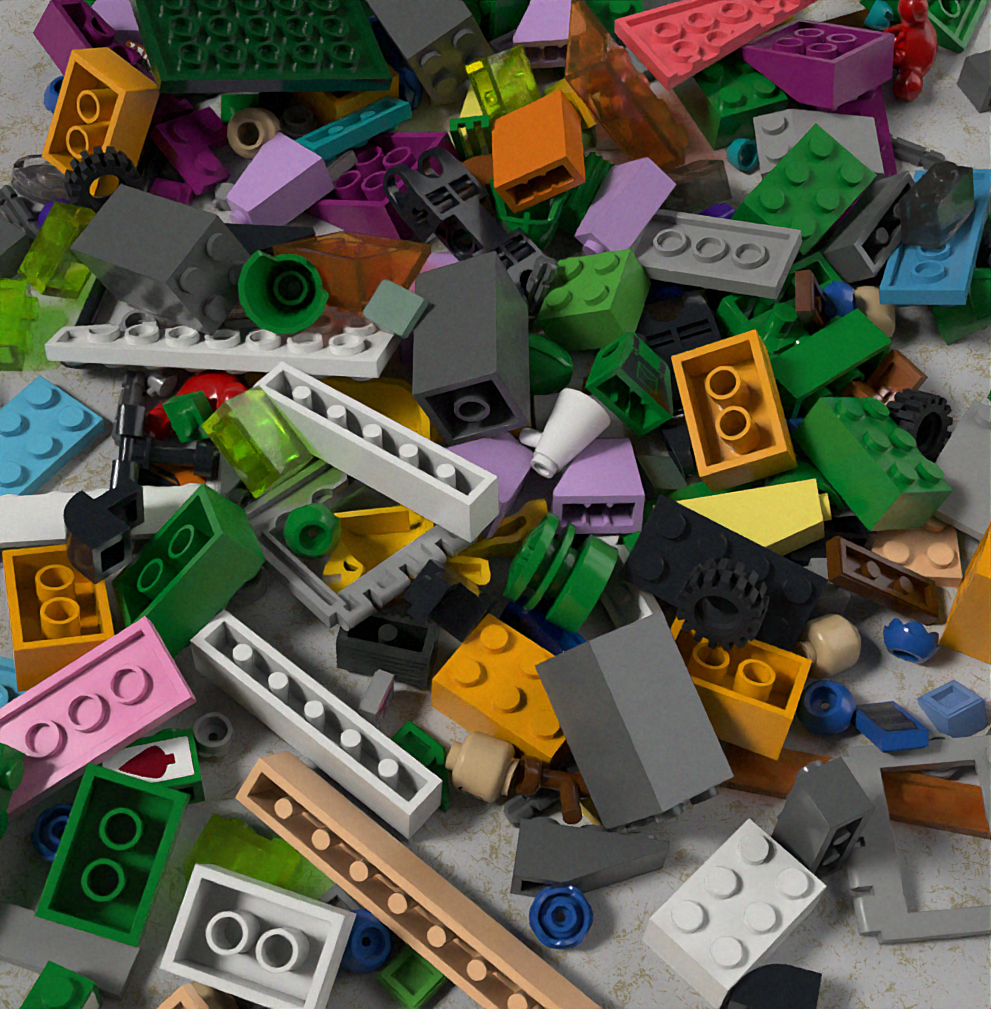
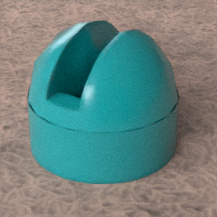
[863,0,894,31]
[726,138,759,171]

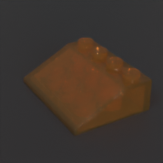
[565,0,689,172]

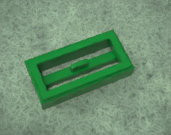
[450,115,492,163]

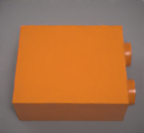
[491,89,586,214]

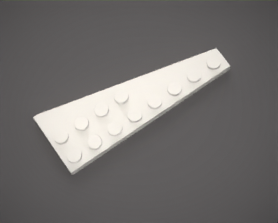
[45,309,403,381]

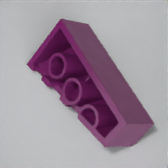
[33,0,195,145]

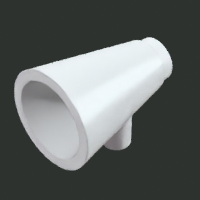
[519,388,610,478]

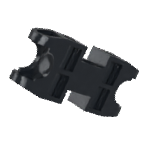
[383,147,544,313]
[635,290,722,478]

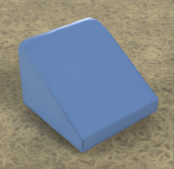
[917,680,987,738]

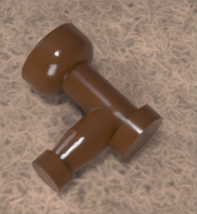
[516,755,589,824]

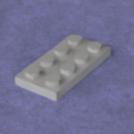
[630,209,802,300]

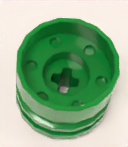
[503,511,619,634]

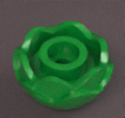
[283,503,342,560]

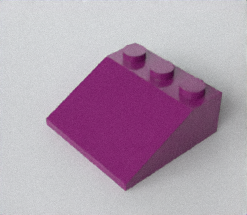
[736,18,894,112]
[303,132,462,246]

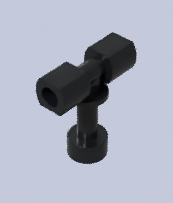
[109,404,214,490]

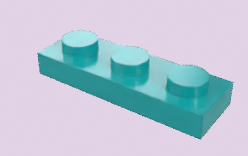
[294,95,413,163]

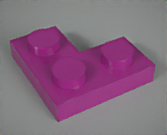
[149,106,231,196]

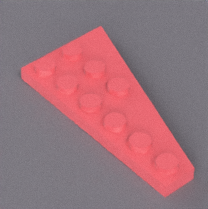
[615,0,818,91]

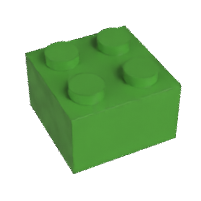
[537,248,651,352]

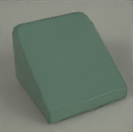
[363,279,429,339]
[635,455,688,501]

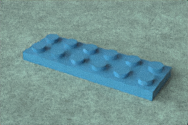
[879,169,991,307]

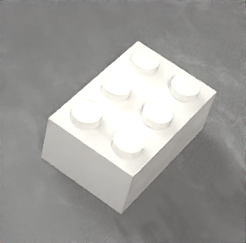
[642,818,826,1009]
[159,864,356,1009]

